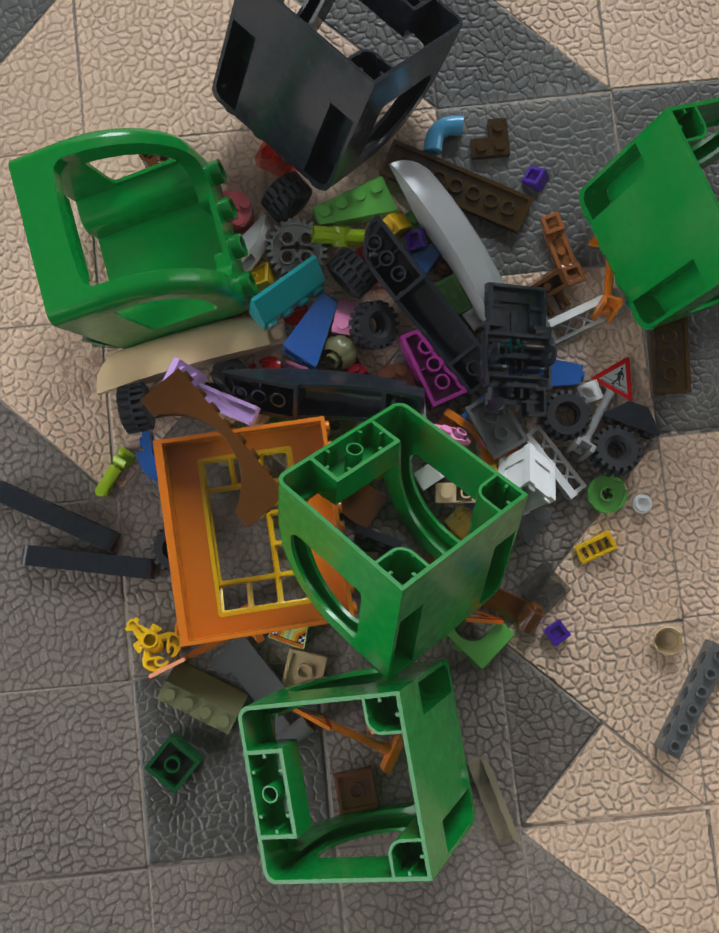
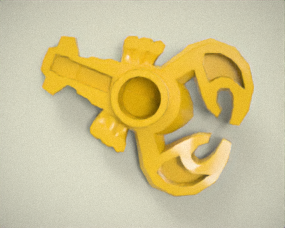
[125,617,181,672]

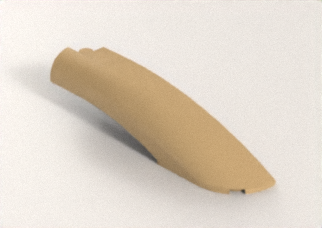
[96,314,287,395]

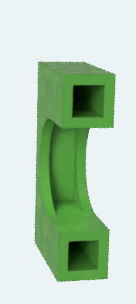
[444,624,515,669]

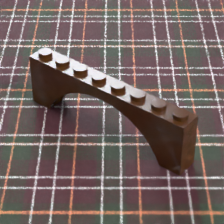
[140,368,279,528]

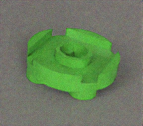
[586,475,627,513]

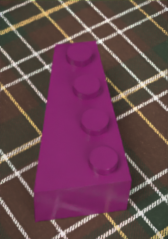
[397,329,468,411]

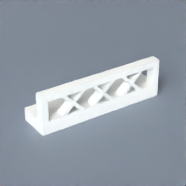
[547,288,624,345]
[523,425,587,500]

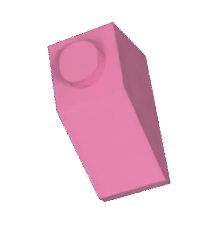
[331,299,358,339]

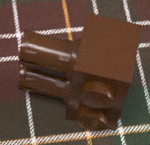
[525,268,571,319]

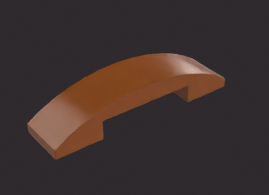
[540,211,586,287]

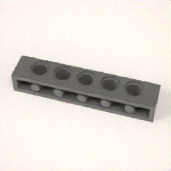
[654,639,719,760]

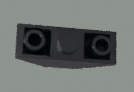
[601,401,660,440]

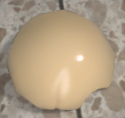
[653,625,684,655]

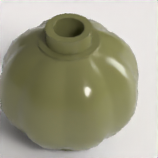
[322,335,358,370]

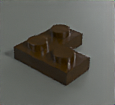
[470,117,510,160]

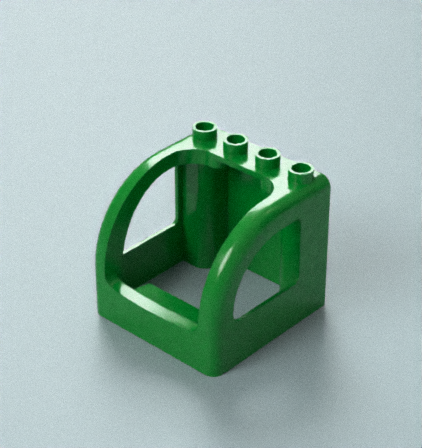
[579,98,719,330]
[8,128,258,349]
[278,403,529,680]
[238,659,475,884]

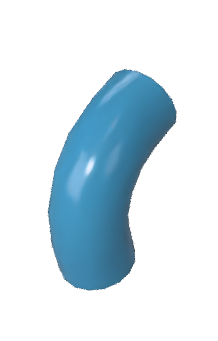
[423,116,464,156]

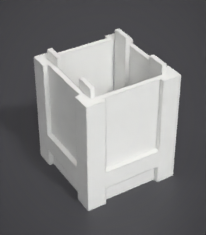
[498,443,556,516]

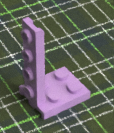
[163,357,261,426]

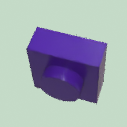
[405,227,427,253]
[542,619,571,647]

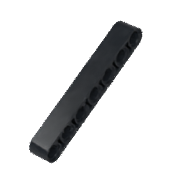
[0,480,122,552]
[21,545,157,579]

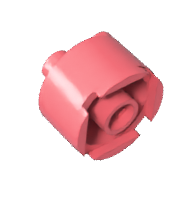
[223,190,255,234]

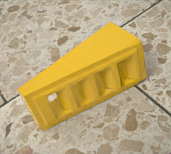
[573,529,618,565]

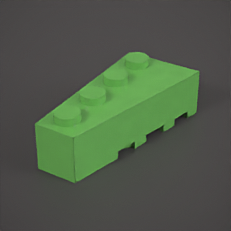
[312,176,398,227]

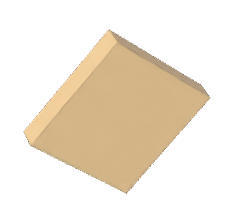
[282,647,328,687]

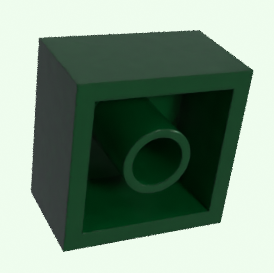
[144,731,205,794]

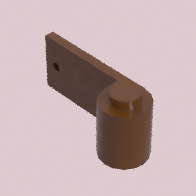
[483,588,545,634]

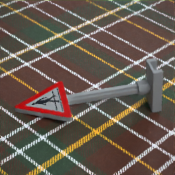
[564,357,633,462]

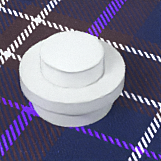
[632,494,652,514]

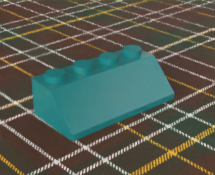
[249,255,326,331]

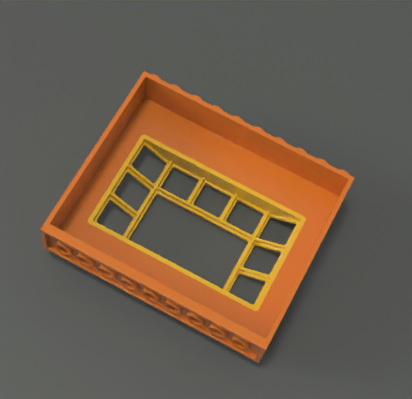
[153,416,358,647]

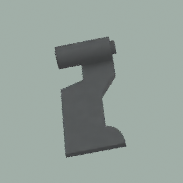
[208,637,316,744]

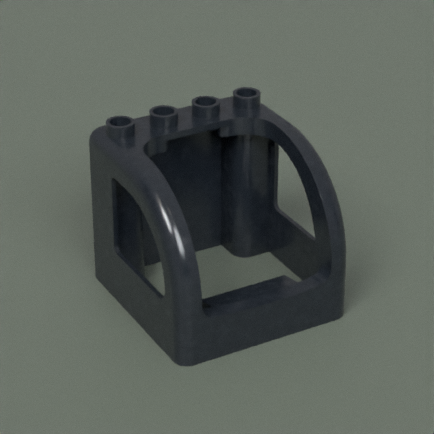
[212,0,463,191]

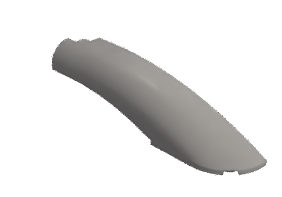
[389,160,505,330]

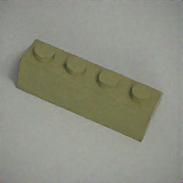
[157,662,249,735]

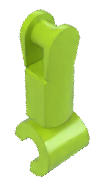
[95,446,137,496]

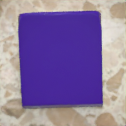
[521,165,550,192]

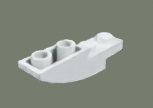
[241,214,274,272]

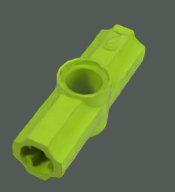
[311,225,366,247]

